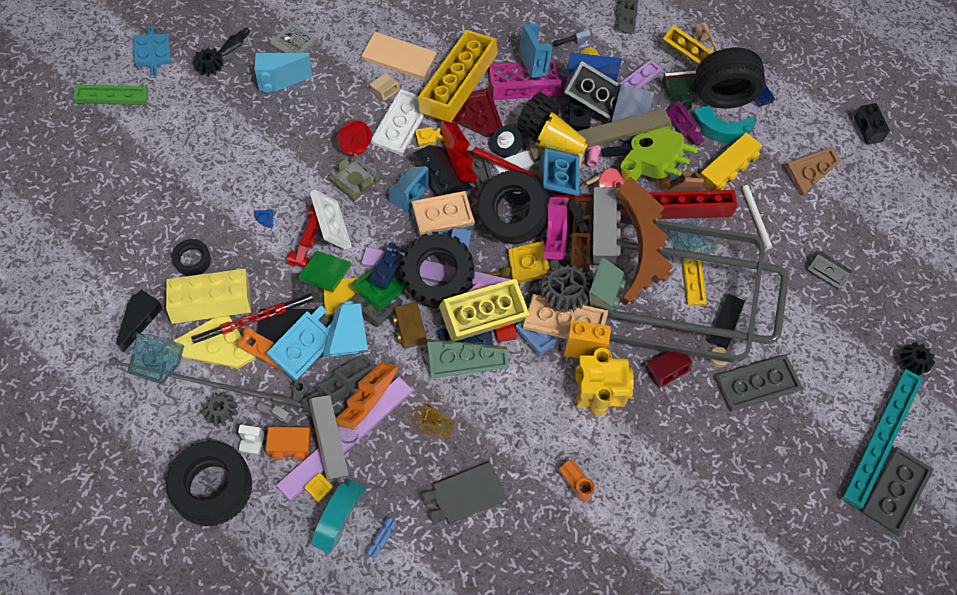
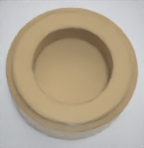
[709,347,729,367]

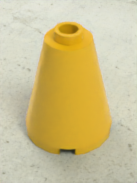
[536,112,588,156]

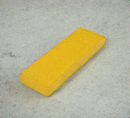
[682,258,707,306]

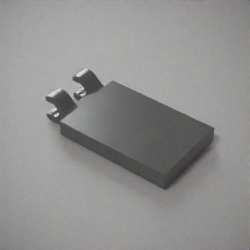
[422,462,507,525]

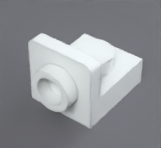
[238,425,264,455]

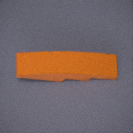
[336,362,398,430]

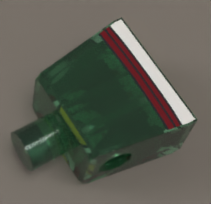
[662,70,698,110]

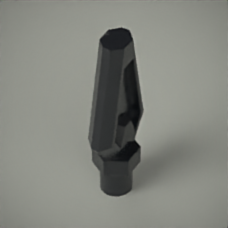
[218,27,250,56]

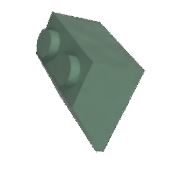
[589,258,627,314]

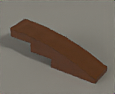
[571,197,594,272]

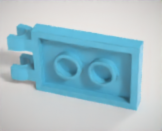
[266,306,332,381]

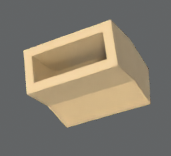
[370,73,400,101]

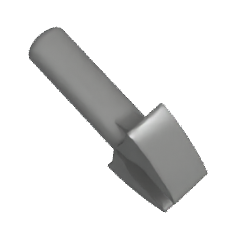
[257,402,292,424]

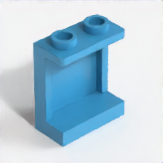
[518,23,553,78]

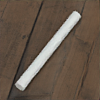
[742,185,772,249]

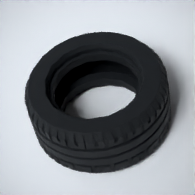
[696,47,766,109]

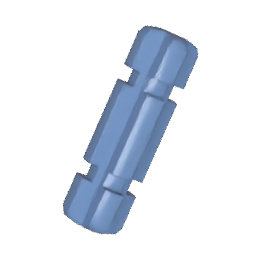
[367,518,397,558]

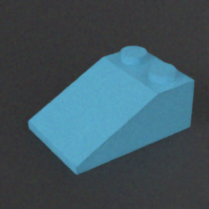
[255,53,313,93]

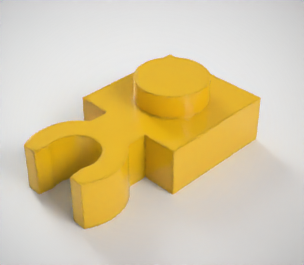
[415,127,444,147]

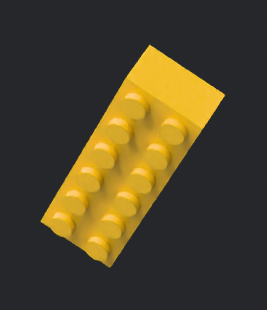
[418,30,498,123]

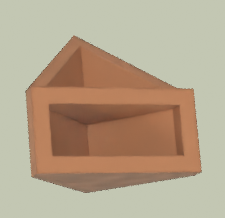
[665,171,704,192]

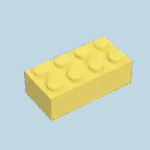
[166,269,251,324]
[439,279,529,342]

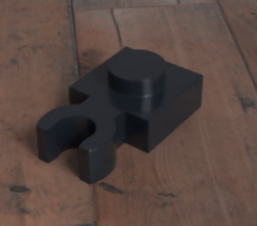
[568,199,588,233]

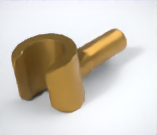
[484,266,512,279]

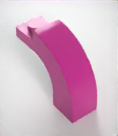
[544,197,569,260]

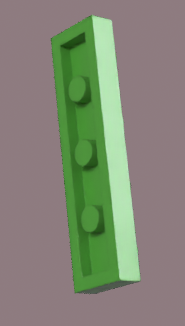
[73,84,149,105]

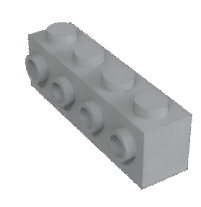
[593,187,621,263]

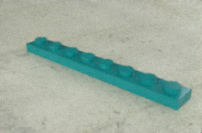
[841,369,923,510]

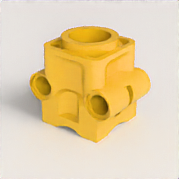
[575,348,634,416]

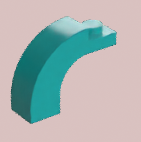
[692,105,756,143]
[311,479,367,554]

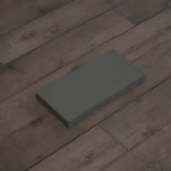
[715,354,803,412]
[861,447,934,536]

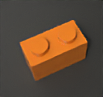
[266,427,312,460]

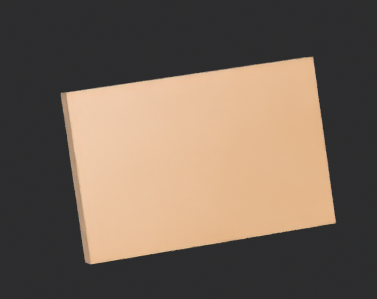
[412,191,475,236]

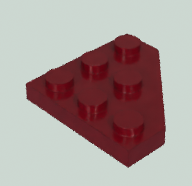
[452,88,503,137]

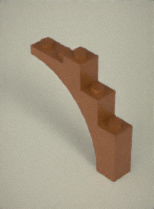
[614,177,673,305]

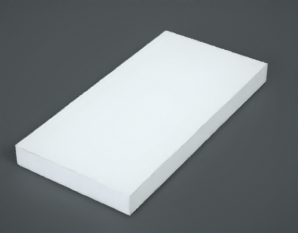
[371,89,426,156]

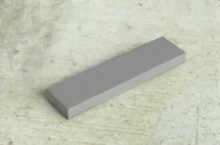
[309,395,349,480]

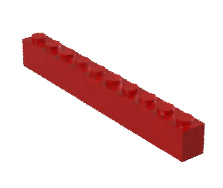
[553,190,738,222]

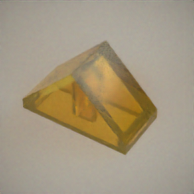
[419,403,455,440]

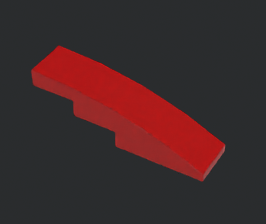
[441,120,478,183]

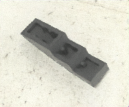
[618,0,638,33]
[301,354,377,415]

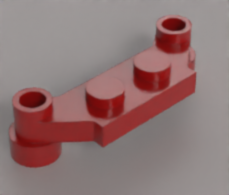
[287,204,321,268]

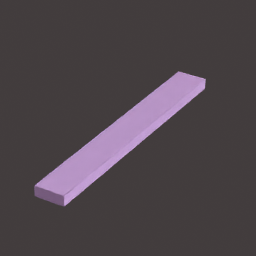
[361,247,511,290]
[276,377,413,502]

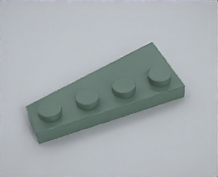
[427,339,509,379]

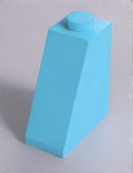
[323,301,368,357]

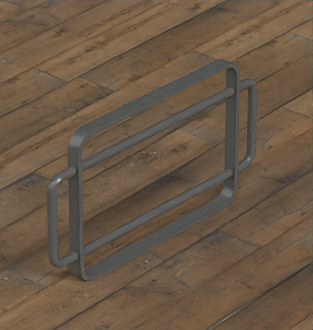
[541,212,789,362]

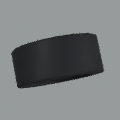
[172,239,211,276]

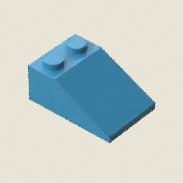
[538,148,580,196]

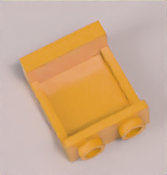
[564,320,611,359]

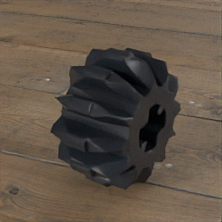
[193,47,224,77]
[899,342,935,376]

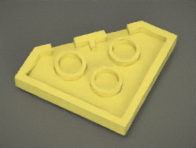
[174,316,255,369]

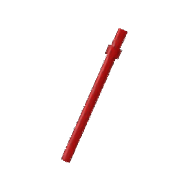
[472,147,572,195]

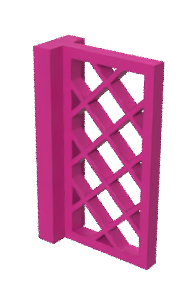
[489,61,562,100]

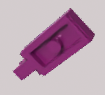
[666,101,705,145]

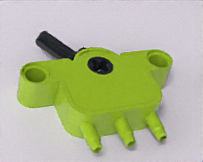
[604,117,699,182]

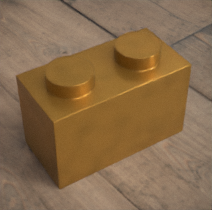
[392,302,427,349]

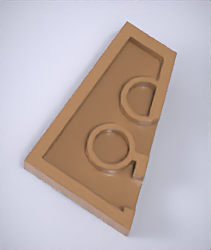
[785,147,841,195]

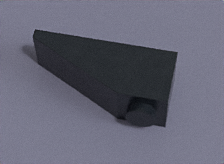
[116,289,163,353]

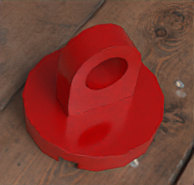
[337,119,372,156]

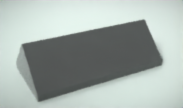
[564,61,620,120]

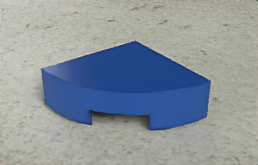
[254,210,273,228]

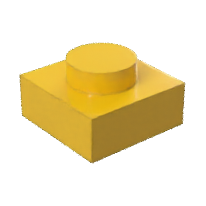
[304,473,334,504]

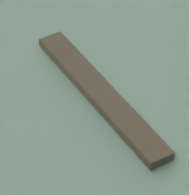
[529,108,671,162]

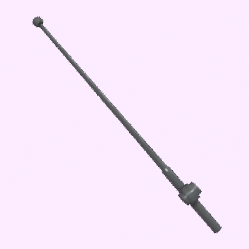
[109,357,345,416]

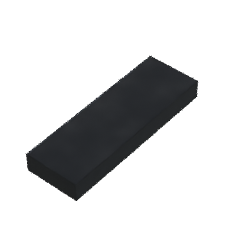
[708,294,745,349]

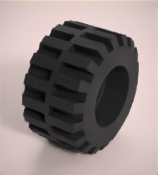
[517,92,560,141]

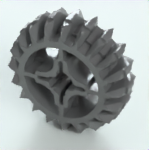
[541,264,592,312]

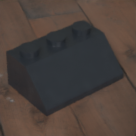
[414,145,472,197]

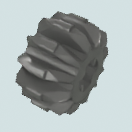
[202,391,238,427]

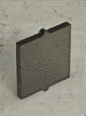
[292,273,324,305]

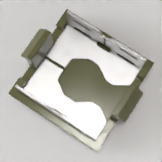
[329,153,381,201]

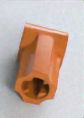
[558,459,595,501]

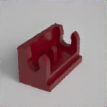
[647,351,693,388]

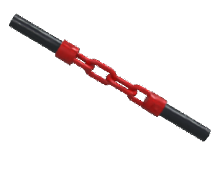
[191,294,314,344]

